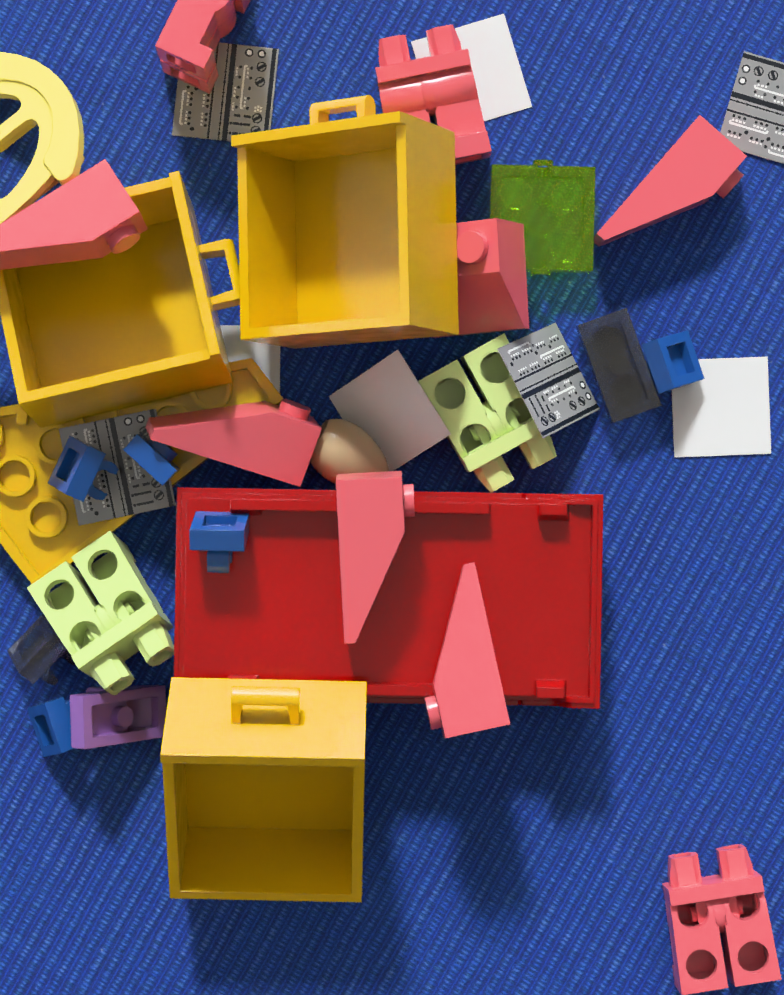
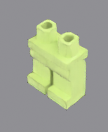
[418,333,557,493]
[27,531,174,695]

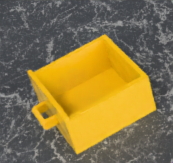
[231,95,459,349]
[0,171,240,428]
[160,677,367,903]

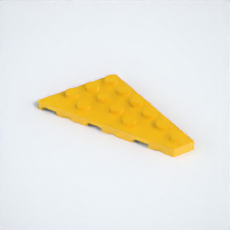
[0,358,284,584]

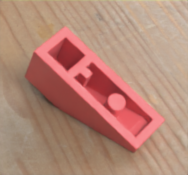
[592,115,747,247]
[0,159,148,270]
[145,399,322,487]
[336,471,415,644]
[424,562,510,738]

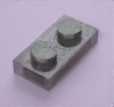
[576,308,662,424]

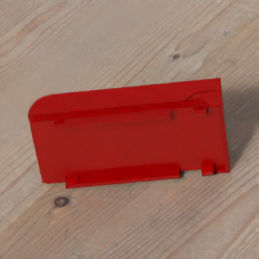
[174,487,603,709]

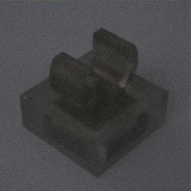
[7,614,75,685]

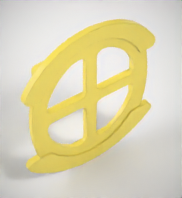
[0,52,85,224]

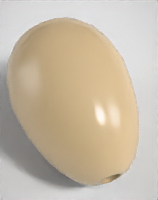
[310,419,389,484]

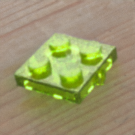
[489,160,595,276]

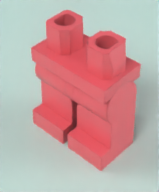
[155,0,250,94]
[375,24,492,165]
[662,844,782,995]

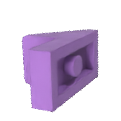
[70,685,166,749]

